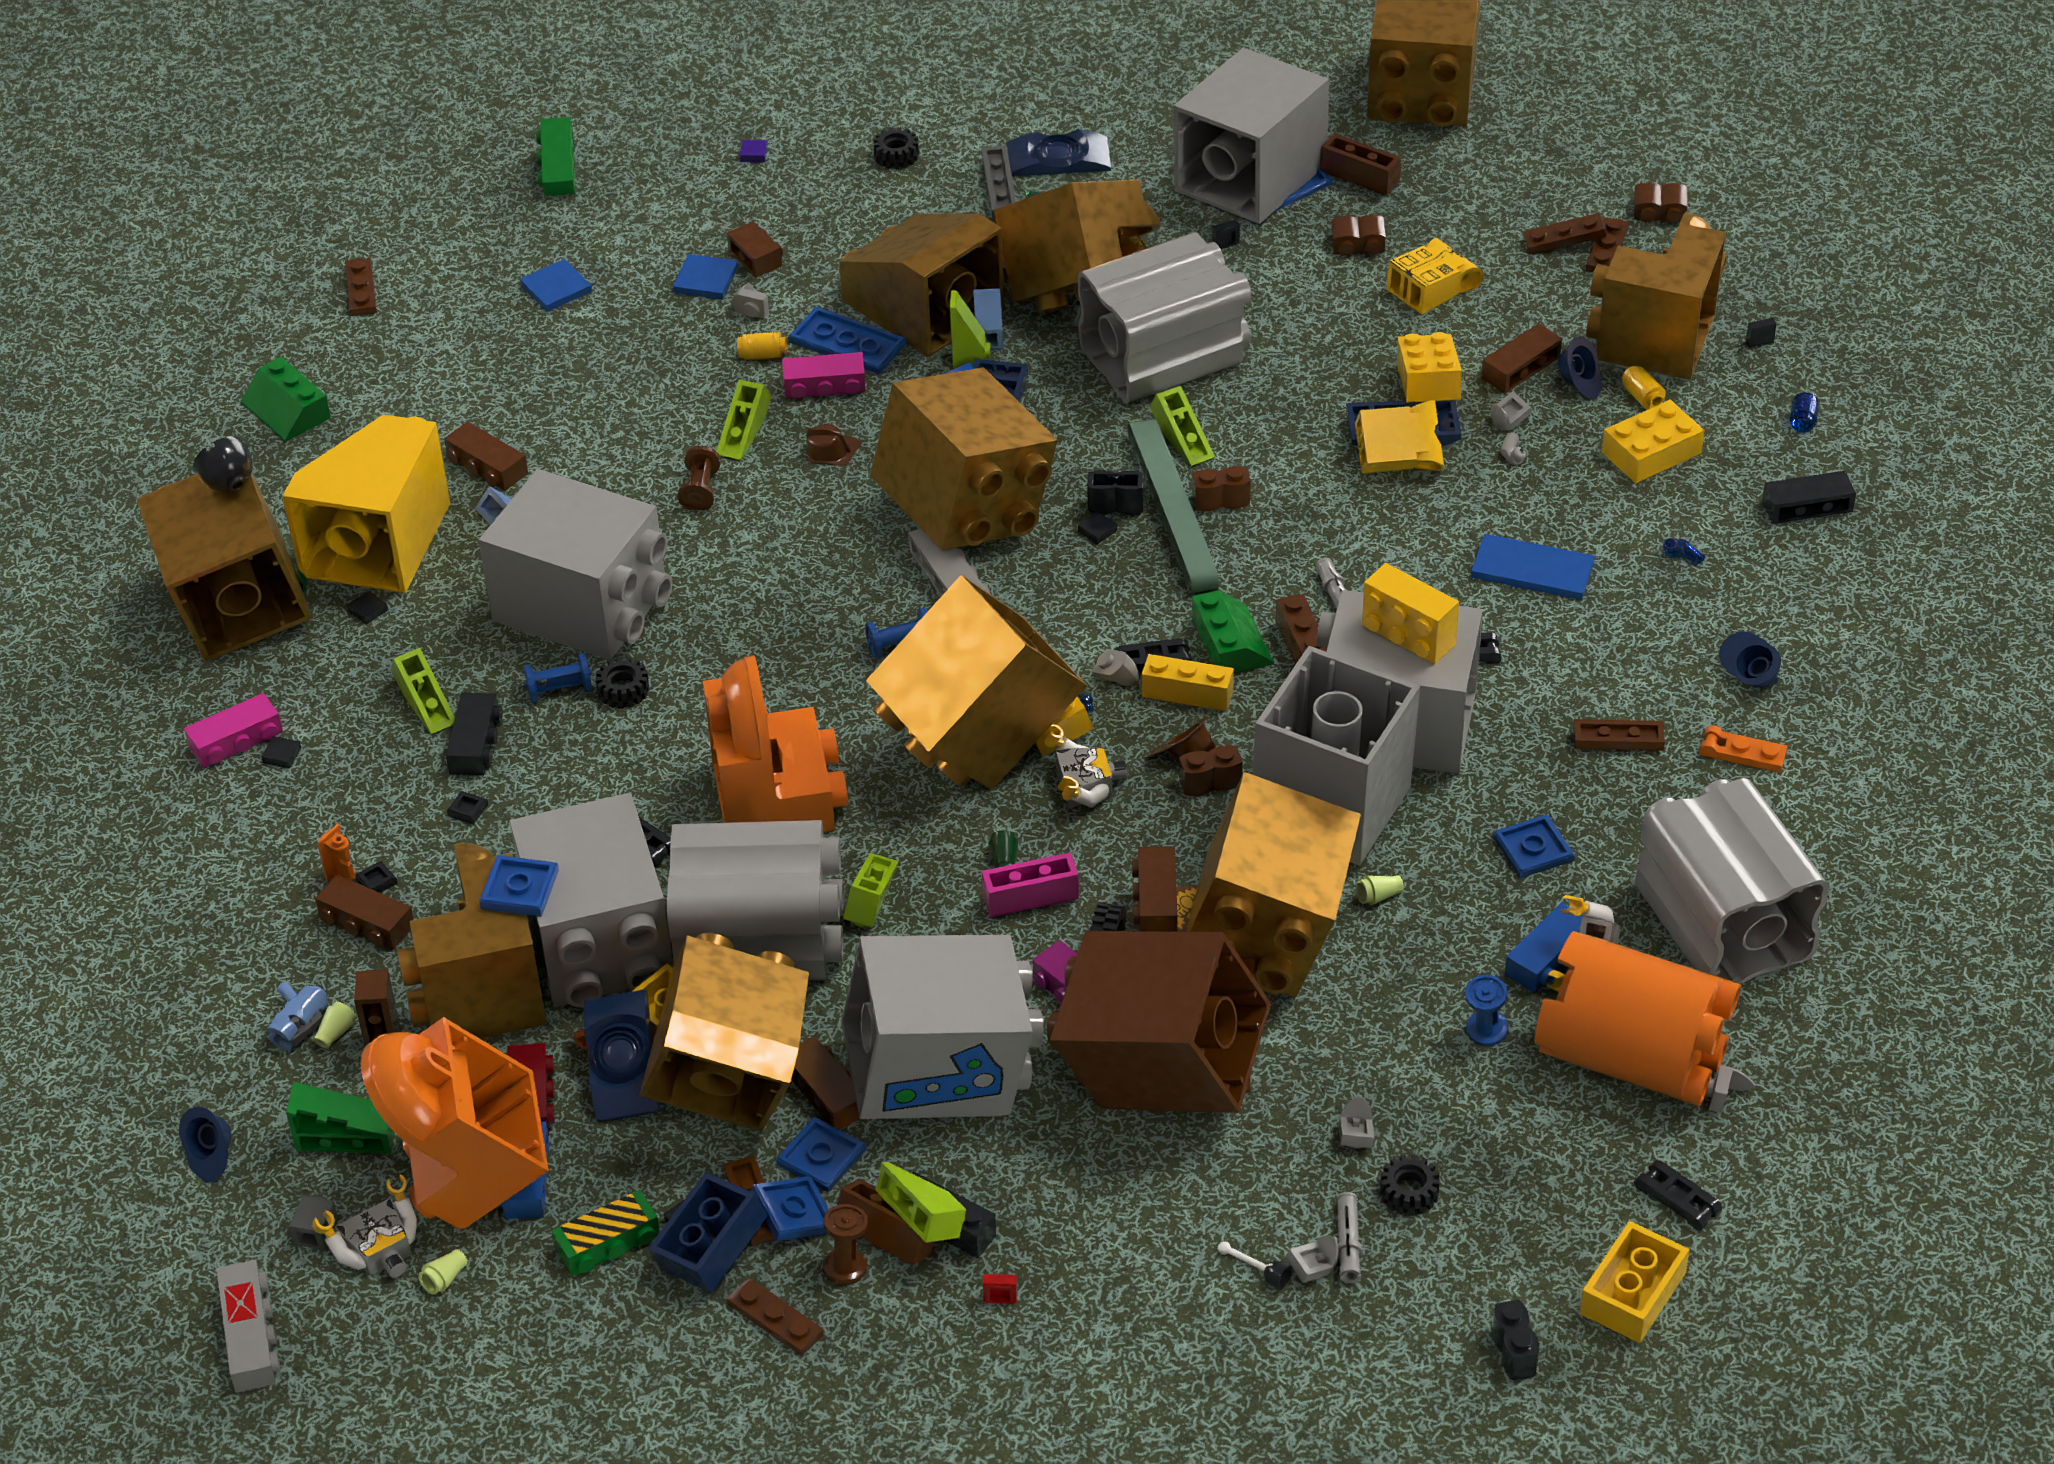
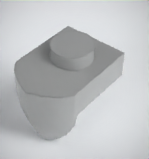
[731,284,769,319]
[1490,391,1532,430]
[1091,649,1139,686]
[1705,1064,1755,1113]
[1338,1095,1375,1149]
[1285,1235,1339,1283]

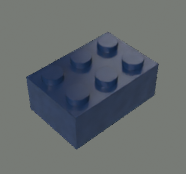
[648,1172,768,1293]

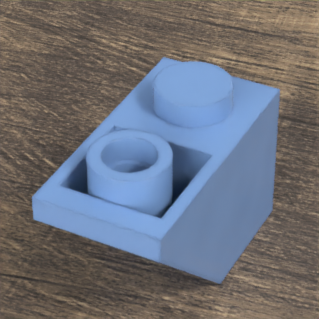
[973,288,1003,349]

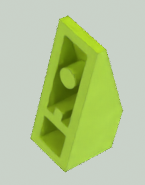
[950,290,991,368]
[716,379,772,461]
[1149,385,1215,467]
[391,648,455,735]
[843,853,899,927]
[876,1162,966,1243]

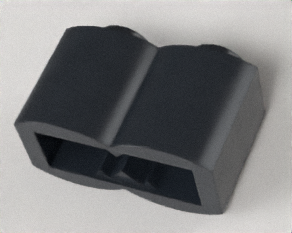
[1087,470,1144,514]
[1492,1299,1539,1381]

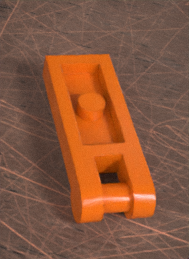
[1699,725,1788,773]

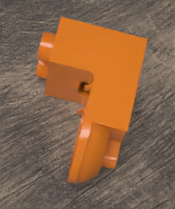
[703,655,848,832]
[361,1017,549,1229]

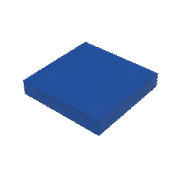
[673,254,738,300]
[520,259,592,312]
[1493,814,1575,878]
[479,855,559,917]
[776,1116,867,1192]
[751,1176,829,1241]

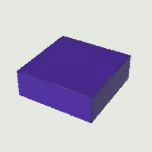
[740,140,768,162]

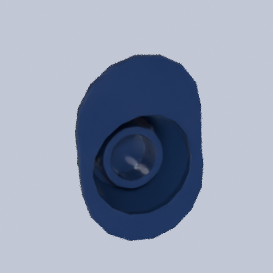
[1558,336,1603,399]
[1719,632,1782,688]
[179,1106,232,1183]

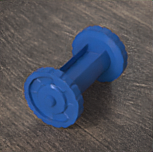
[865,607,928,660]
[524,653,592,703]
[1465,975,1508,1046]

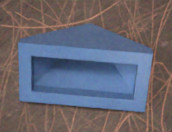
[475,486,512,525]

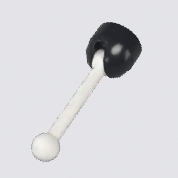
[1218,1241,1293,1290]

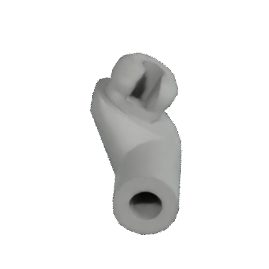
[1500,432,1526,465]

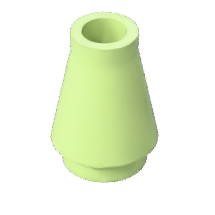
[1356,875,1404,906]
[313,1002,356,1049]
[418,1249,467,1294]

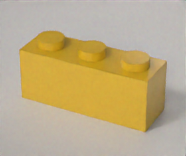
[1142,654,1234,711]

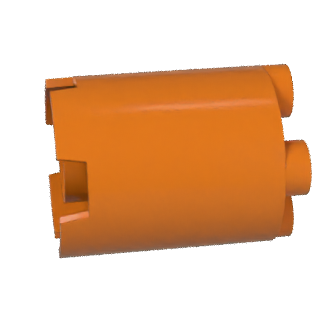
[1534,931,1741,1107]

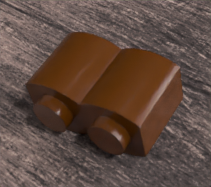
[1634,183,1687,223]
[1331,215,1386,255]
[1192,466,1251,511]
[1179,745,1243,796]

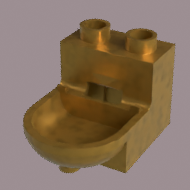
[994,180,1161,313]
[1586,212,1728,380]
[397,842,547,1038]

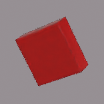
[983,1274,1018,1304]

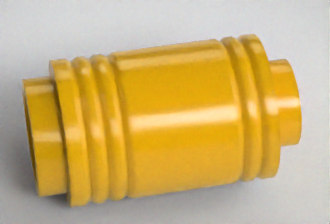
[737,332,787,361]
[1622,366,1666,409]

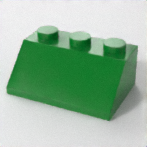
[241,356,331,442]
[1192,590,1274,674]

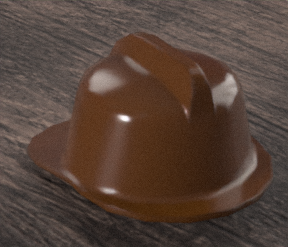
[806,424,861,466]
[1147,716,1215,762]

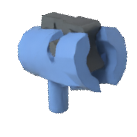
[265,982,328,1051]

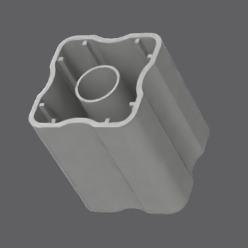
[1078,232,1252,404]
[1635,778,1829,984]
[667,820,844,981]

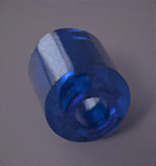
[1789,392,1820,433]

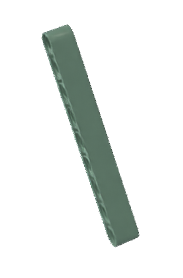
[1127,418,1219,594]

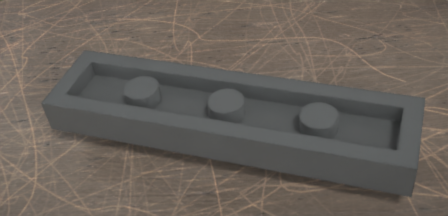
[981,145,1016,219]

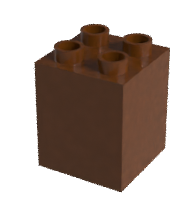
[1047,931,1271,1113]

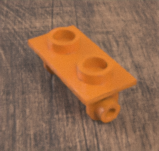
[317,823,356,882]

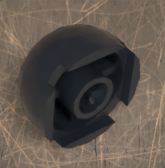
[193,436,253,492]

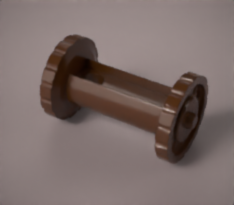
[677,445,721,510]
[823,1204,868,1285]

